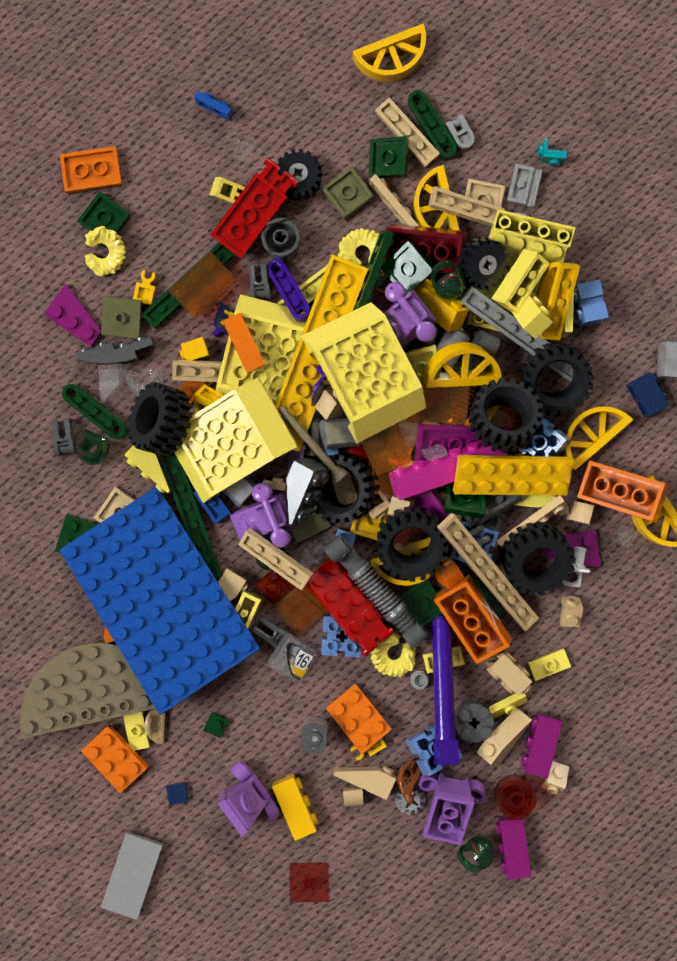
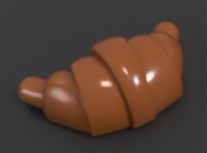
[396,760,422,804]

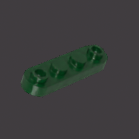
[408,90,457,160]
[62,384,127,439]

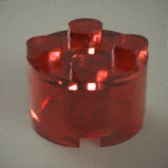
[494,775,537,820]

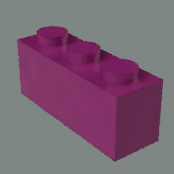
[521,713,562,778]
[495,813,531,880]

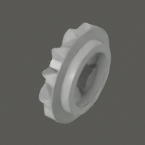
[395,784,426,816]

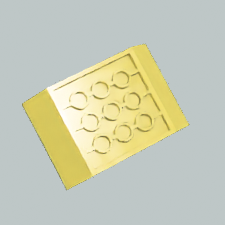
[467,209,576,331]
[216,294,307,405]
[301,302,426,443]
[174,378,298,503]

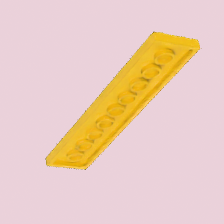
[275,255,368,452]

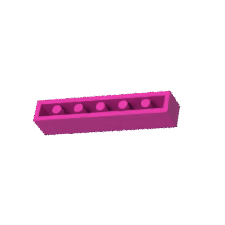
[388,441,507,500]

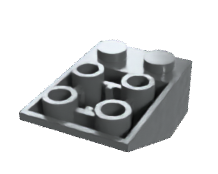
[286,458,330,525]

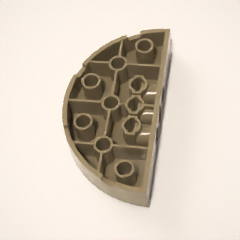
[20,641,155,739]

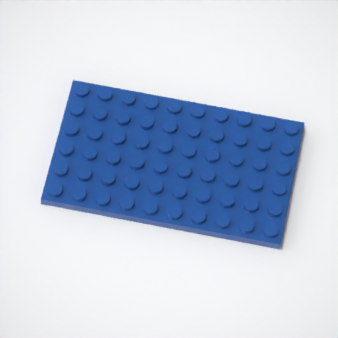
[59,486,261,715]

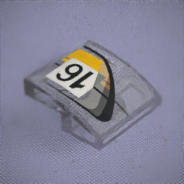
[266,632,320,685]

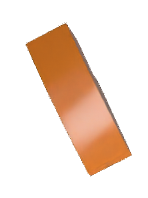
[222,313,265,374]

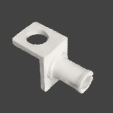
[562,546,590,587]

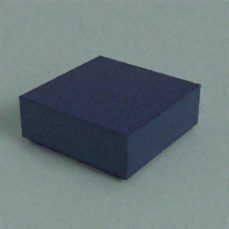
[166,781,189,805]

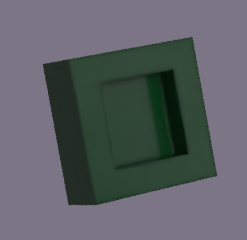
[203,712,229,738]

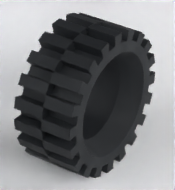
[520,342,594,416]
[469,378,543,453]
[127,382,192,456]
[314,453,380,524]
[377,506,448,582]
[501,522,576,596]

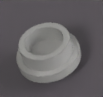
[410,670,430,690]

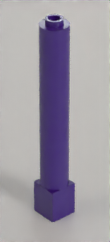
[432,616,459,765]

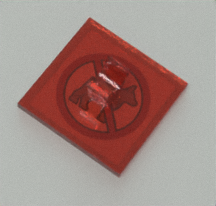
[254,570,296,605]
[290,863,329,902]

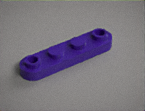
[267,259,311,322]

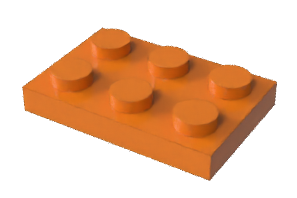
[59,146,123,194]
[326,683,393,754]
[81,724,149,793]

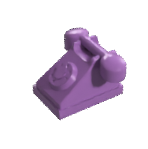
[383,282,437,349]
[229,483,297,550]
[218,761,280,837]
[418,772,485,845]

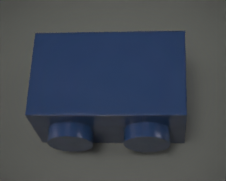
[626,372,669,418]

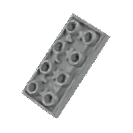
[100,831,163,920]

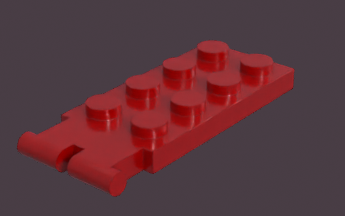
[210,158,299,260]
[306,559,394,657]

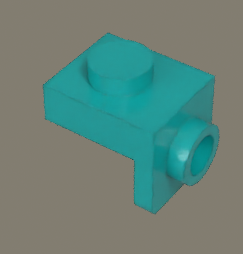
[538,139,567,167]

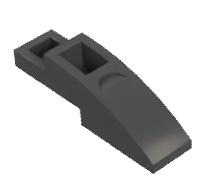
[75,336,156,366]

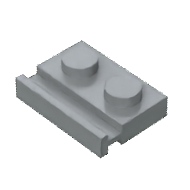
[506,164,542,208]

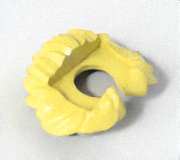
[85,226,126,276]
[338,228,379,266]
[371,632,416,677]

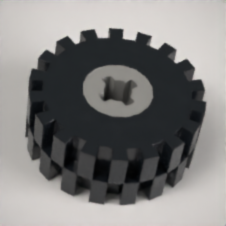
[277,149,322,201]
[457,236,510,290]

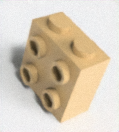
[485,650,532,696]

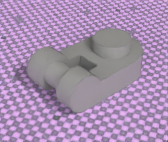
[444,114,475,150]

